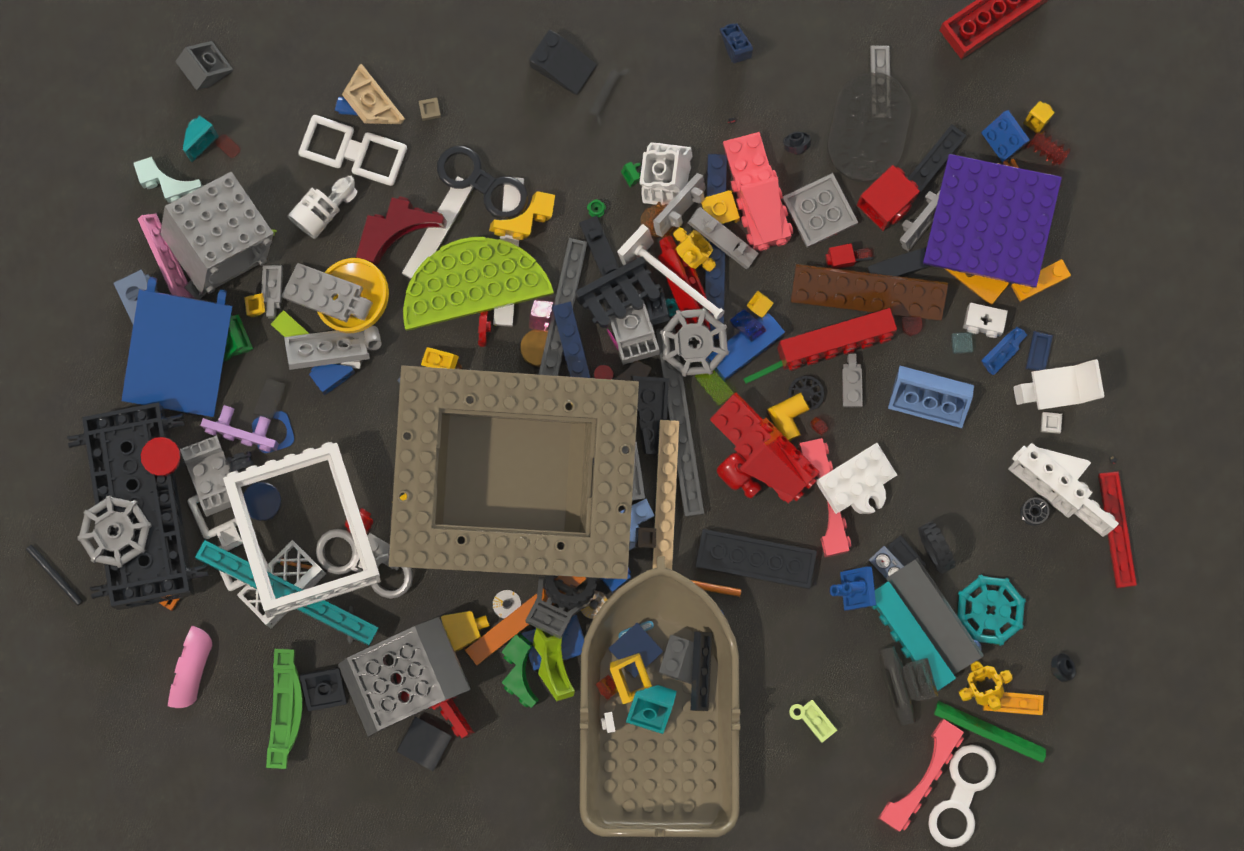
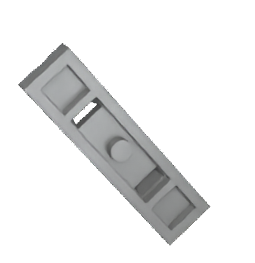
[653,173,706,237]
[900,191,940,252]
[688,207,758,269]

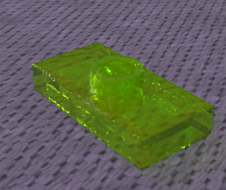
[695,370,734,406]

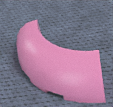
[168,626,213,708]

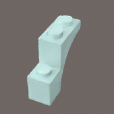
[134,157,203,203]

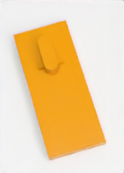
[945,269,1009,305]

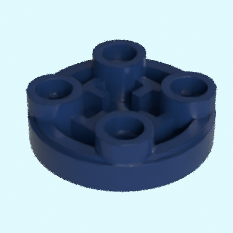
[243,482,281,521]

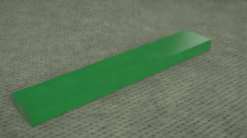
[934,701,1046,763]

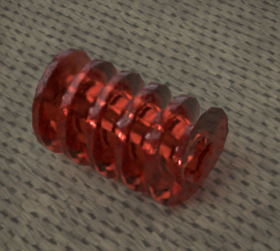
[1027,130,1071,168]

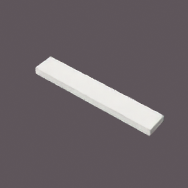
[402,176,473,279]

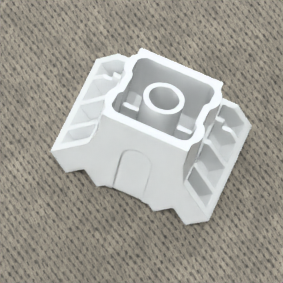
[640,142,693,206]

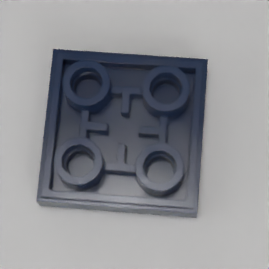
[608,623,664,678]

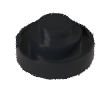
[783,132,811,155]
[1051,653,1076,682]

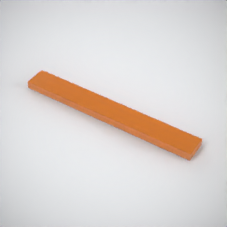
[465,576,586,665]

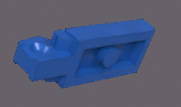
[981,327,1027,375]

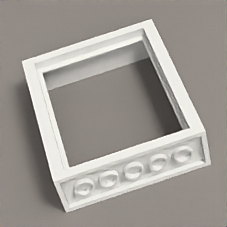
[223,442,381,618]

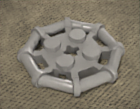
[660,307,730,377]
[77,495,151,568]

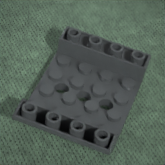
[338,617,471,737]

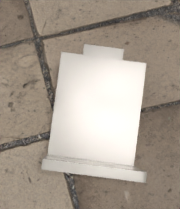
[1013,359,1104,410]

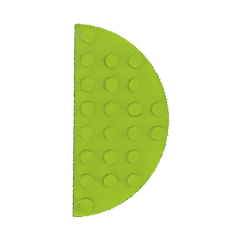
[403,237,554,331]

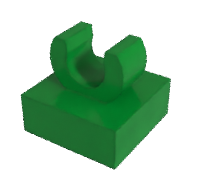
[621,162,641,187]

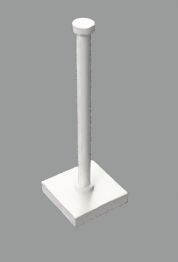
[617,224,724,320]

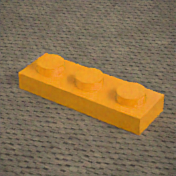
[1011,259,1071,302]
[983,691,1044,715]

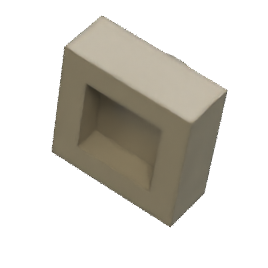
[419,98,441,121]

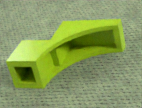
[533,628,575,701]

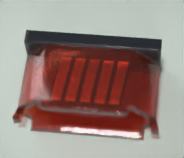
[853,248,873,262]

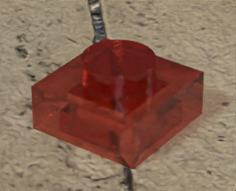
[595,675,618,700]

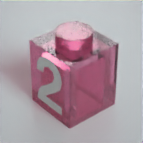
[529,299,553,332]

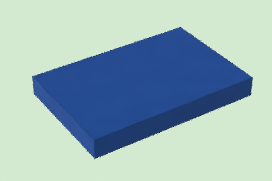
[521,615,584,671]

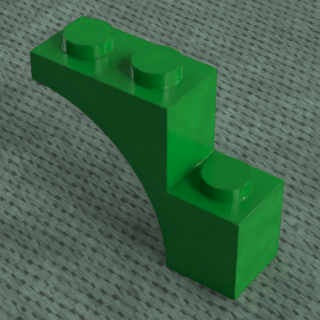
[501,632,539,708]

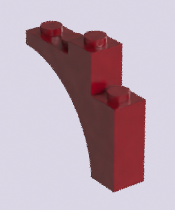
[356,197,447,267]

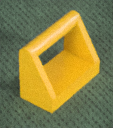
[610,653,652,704]

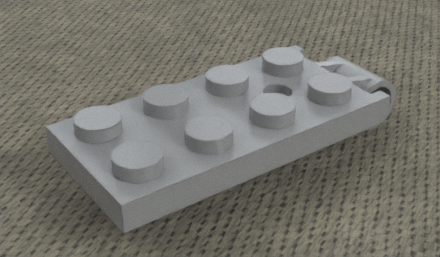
[281,263,373,323]
[284,326,382,370]

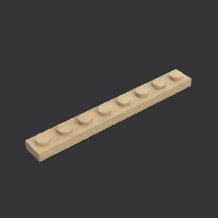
[653,420,679,570]

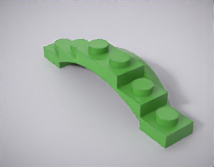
[266,649,302,769]

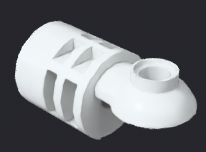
[288,176,357,239]

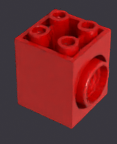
[857,165,920,231]

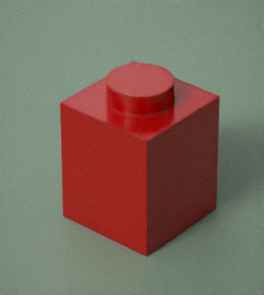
[825,243,856,269]

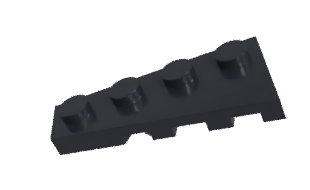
[630,376,669,455]

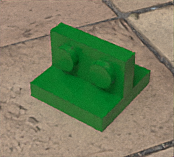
[223,315,253,362]

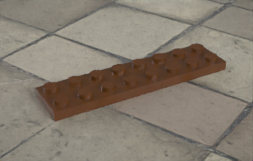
[791,264,948,321]

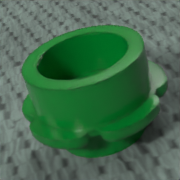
[587,199,606,217]

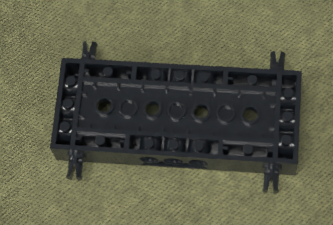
[67,402,209,610]

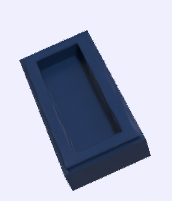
[1025,331,1053,371]

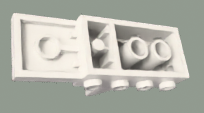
[1008,443,1119,537]

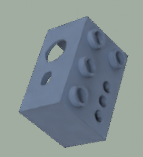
[114,270,158,324]

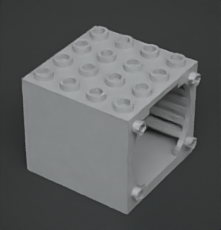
[160,172,274,295]

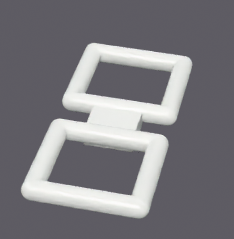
[299,115,407,186]
[187,494,270,591]

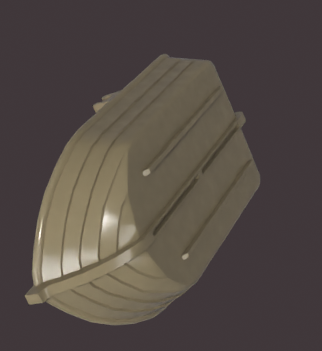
[580,556,740,837]

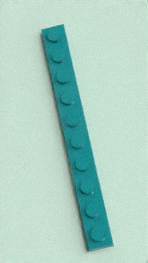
[195,540,379,646]

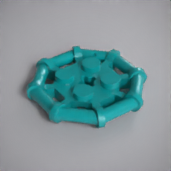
[957,575,1026,646]

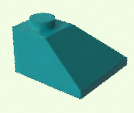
[183,116,218,162]
[626,685,677,734]

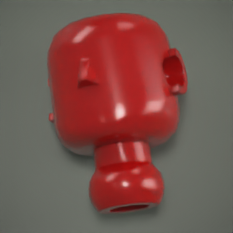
[716,452,761,499]

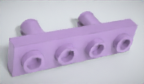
[200,405,279,452]

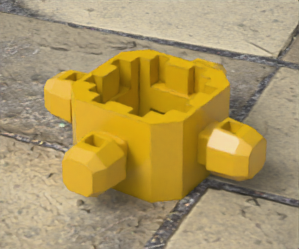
[673,227,716,272]
[959,661,1013,711]

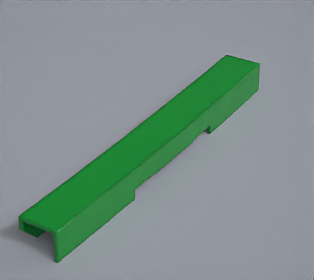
[744,361,783,384]

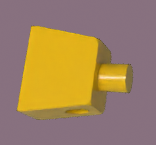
[441,611,489,652]

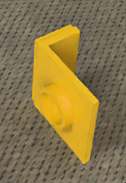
[701,191,740,224]

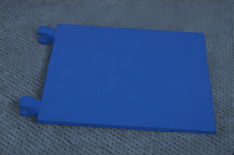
[121,277,232,417]

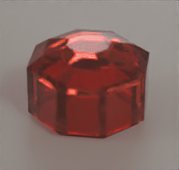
[810,417,828,436]

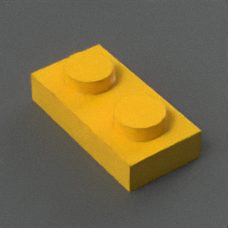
[421,347,459,369]

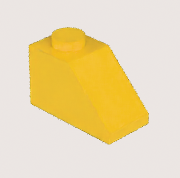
[1023,101,1055,134]

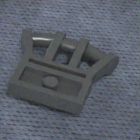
[525,577,590,639]

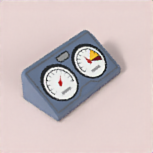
[869,546,904,578]

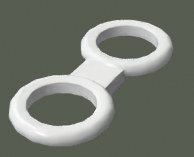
[928,745,996,848]

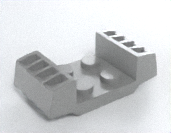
[603,289,660,365]
[180,436,232,517]

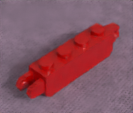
[658,236,711,330]

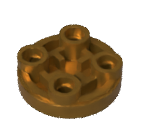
[521,329,548,367]

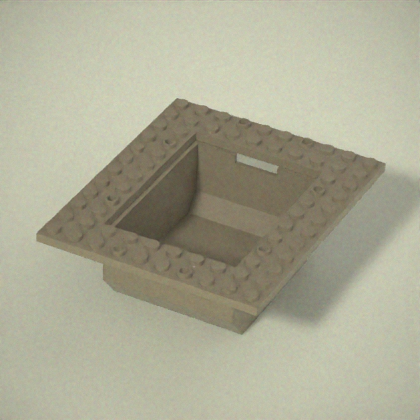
[388,365,639,579]

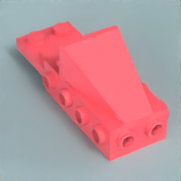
[723,132,793,251]

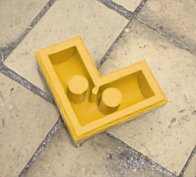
[767,393,810,441]

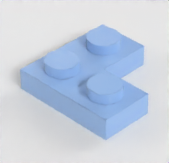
[620,499,655,550]

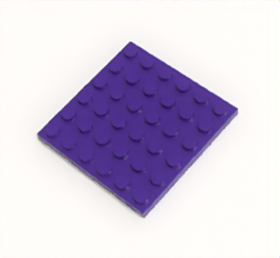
[923,154,1062,288]

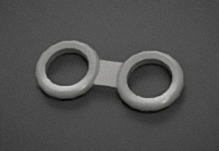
[316,529,413,599]

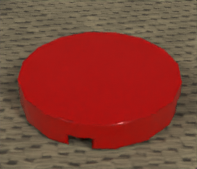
[141,437,181,476]

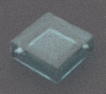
[951,333,973,354]

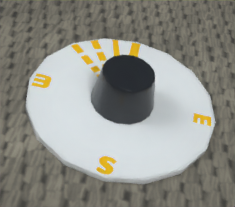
[493,590,521,619]

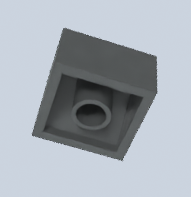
[175,41,233,90]
[658,635,694,685]

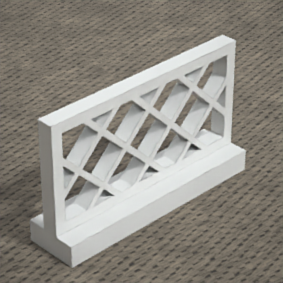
[237,540,326,629]

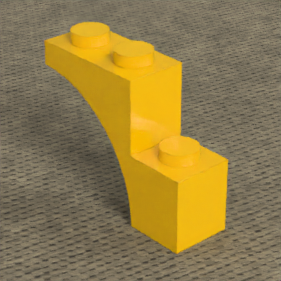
[489,191,555,240]

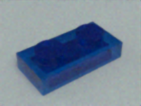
[729,309,766,342]

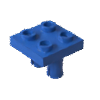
[981,110,1030,163]
[830,567,876,611]

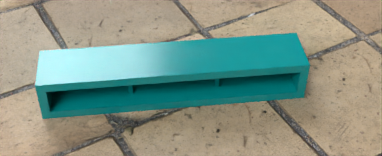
[871,581,956,692]

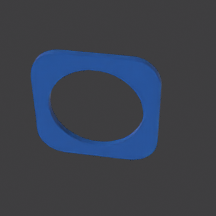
[252,411,294,453]

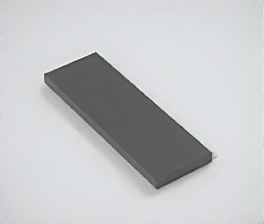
[886,558,984,675]

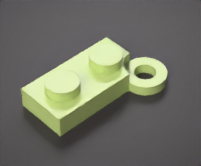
[789,700,837,743]

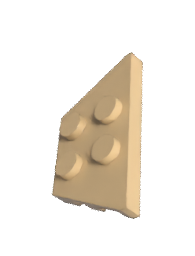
[342,64,405,124]

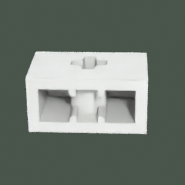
[963,303,1008,338]

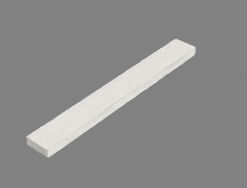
[493,178,524,327]

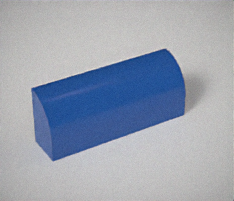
[706,313,785,381]

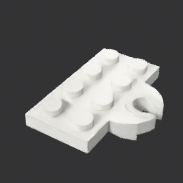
[816,443,897,514]

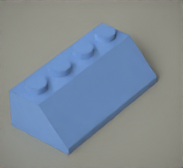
[888,366,974,428]

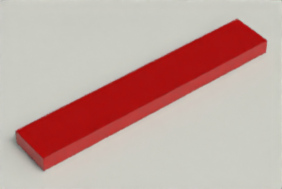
[1098,471,1137,588]

